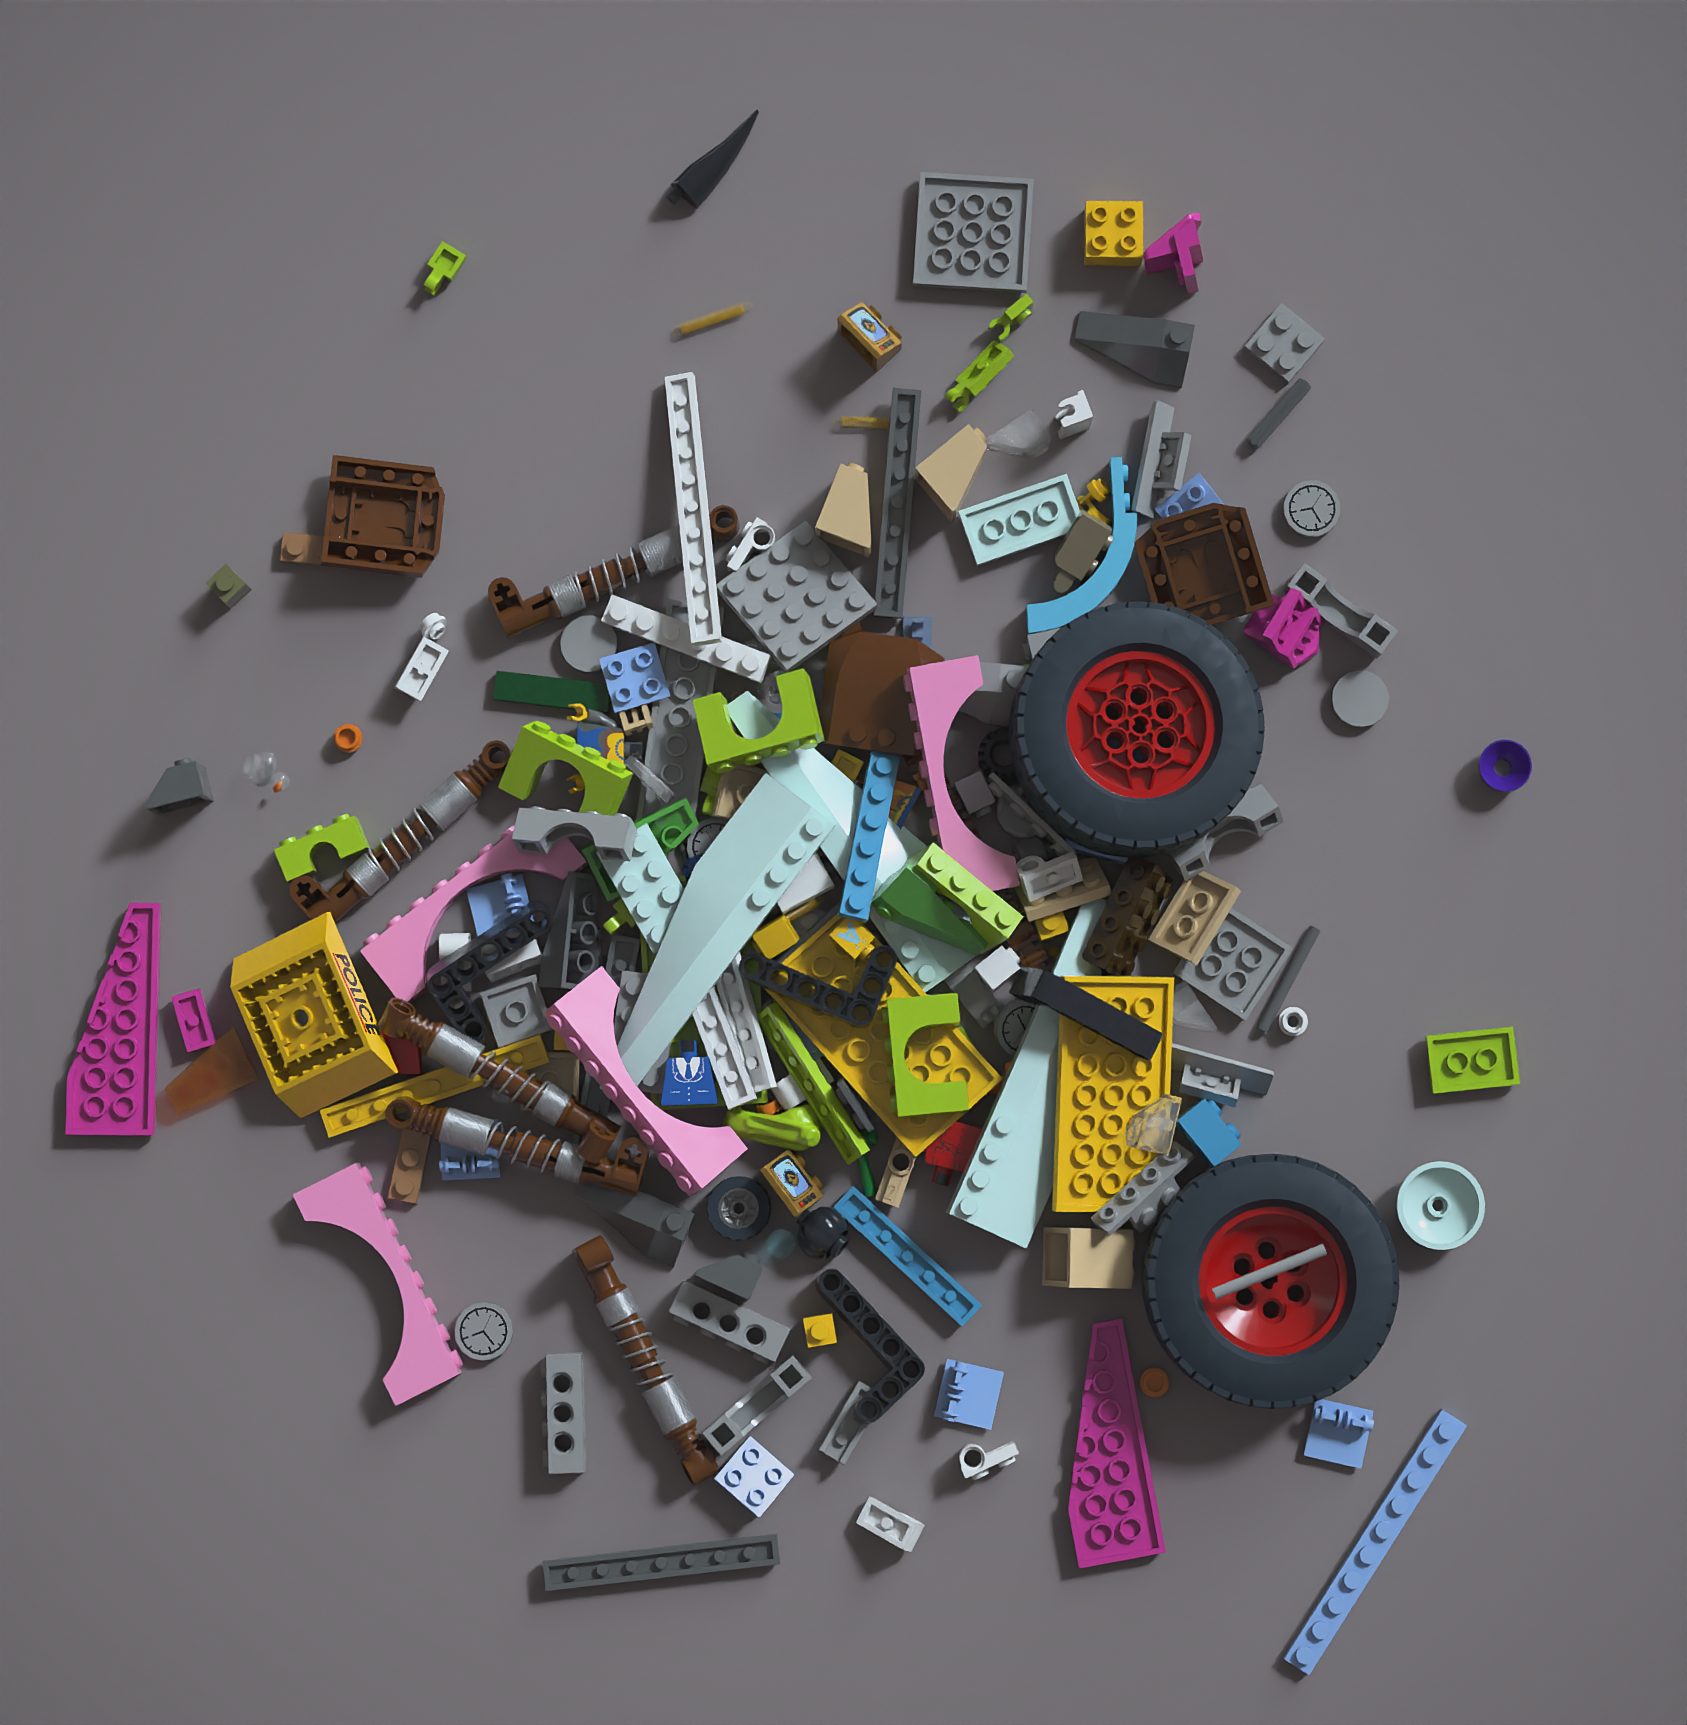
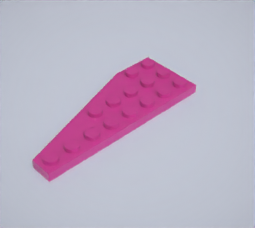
[65,903,161,1136]
[1067,1318,1166,1568]

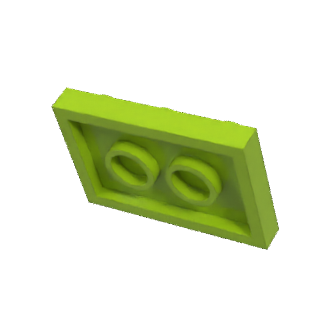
[1425,1026,1520,1094]

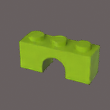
[274,814,370,884]

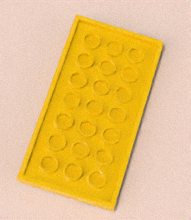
[764,913,1003,1158]
[1052,975,1174,1212]

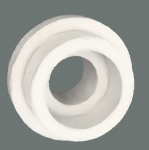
[420,613,447,640]
[1278,1007,1308,1036]

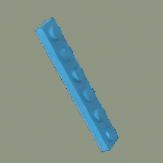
[837,750,900,923]
[834,1186,982,1327]

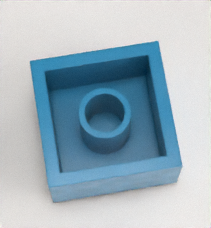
[1172,1098,1242,1167]

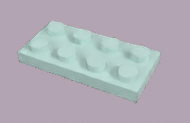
[958,474,1080,566]
[596,823,684,954]

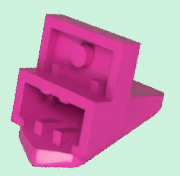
[1143,212,1203,294]
[1244,588,1323,669]

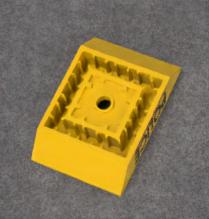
[230,912,398,1118]

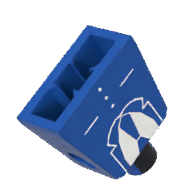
[661,1040,718,1106]

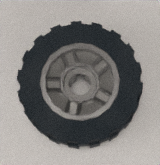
[706,1176,771,1241]

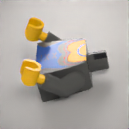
[566,704,642,794]

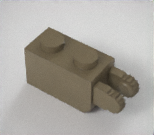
[1053,509,1114,593]

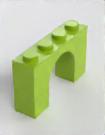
[693,668,825,773]
[498,721,633,816]
[903,843,1023,954]
[882,993,969,1119]

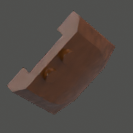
[321,455,445,578]
[1134,503,1275,625]
[819,632,945,757]

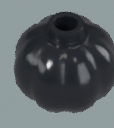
[796,1206,850,1260]

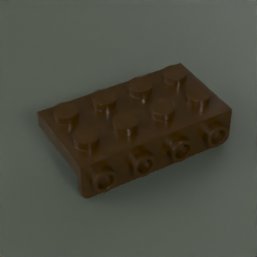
[1082,856,1173,976]

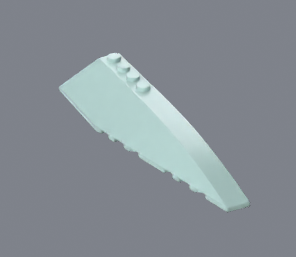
[727,691,979,992]
[600,773,836,1090]
[946,898,1107,1248]

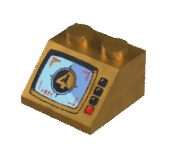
[837,302,902,372]
[760,1149,825,1217]

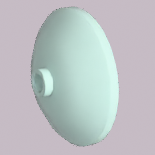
[1396,1161,1485,1250]

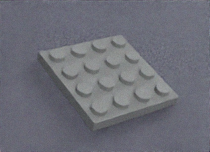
[913,172,1034,293]
[716,521,878,673]

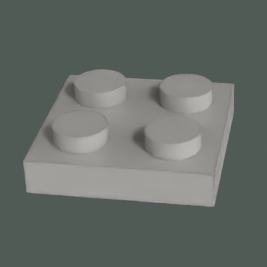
[1244,303,1325,384]
[480,974,554,1048]

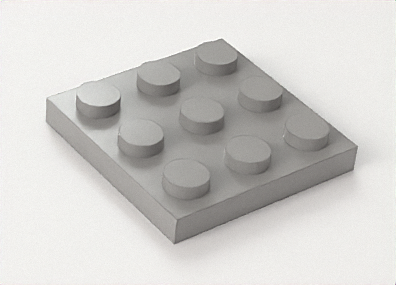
[1172,908,1293,1021]

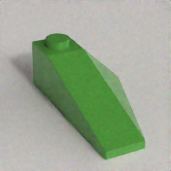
[580,798,699,902]
[871,863,988,954]

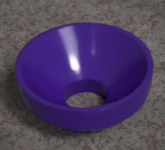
[1478,739,1532,792]

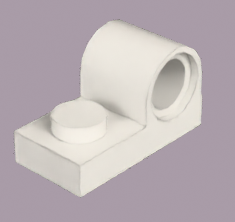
[1017,851,1083,902]
[856,1496,925,1552]

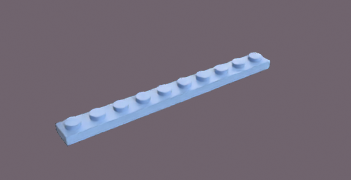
[1283,1409,1467,1675]

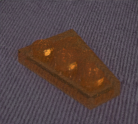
[165,1026,258,1115]

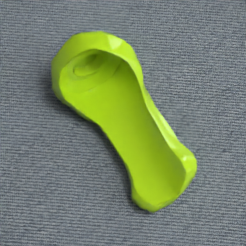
[723,1105,823,1151]

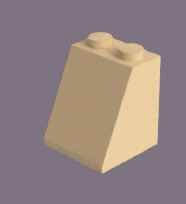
[914,424,987,522]
[815,462,871,558]
[1042,1227,1135,1289]

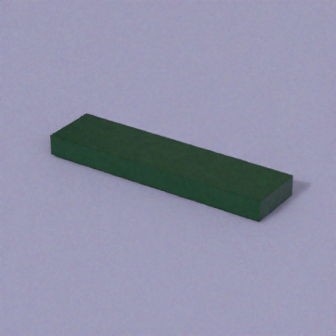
[493,671,610,714]

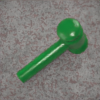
[857,1128,878,1197]

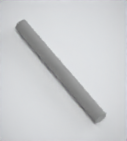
[1212,1244,1327,1300]

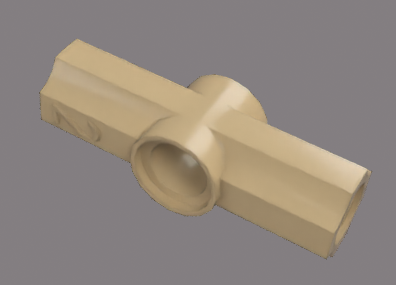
[875,1137,916,1208]

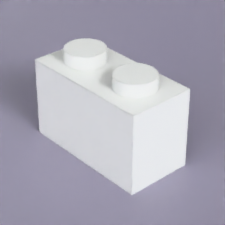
[973,946,1021,993]

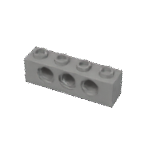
[669,1279,790,1364]
[541,1353,586,1474]

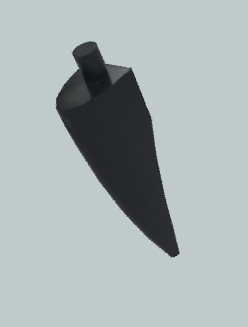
[666,110,759,208]

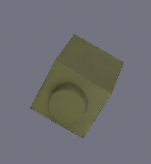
[206,563,252,609]

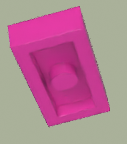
[171,988,217,1053]

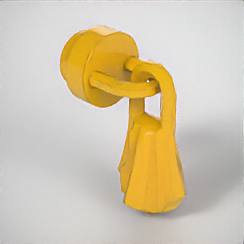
[1076,478,1110,525]

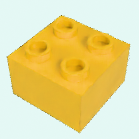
[1084,201,1143,266]

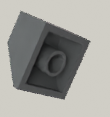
[145,758,214,815]
[695,1252,765,1300]

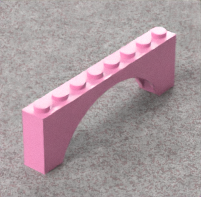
[903,655,1020,891]
[360,807,588,1004]
[543,966,748,1197]
[293,1163,463,1406]

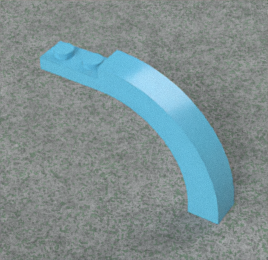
[1025,457,1137,635]

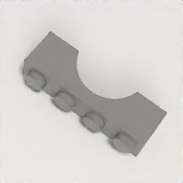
[1283,563,1398,659]
[1166,783,1284,882]
[512,806,637,862]
[703,1355,812,1456]

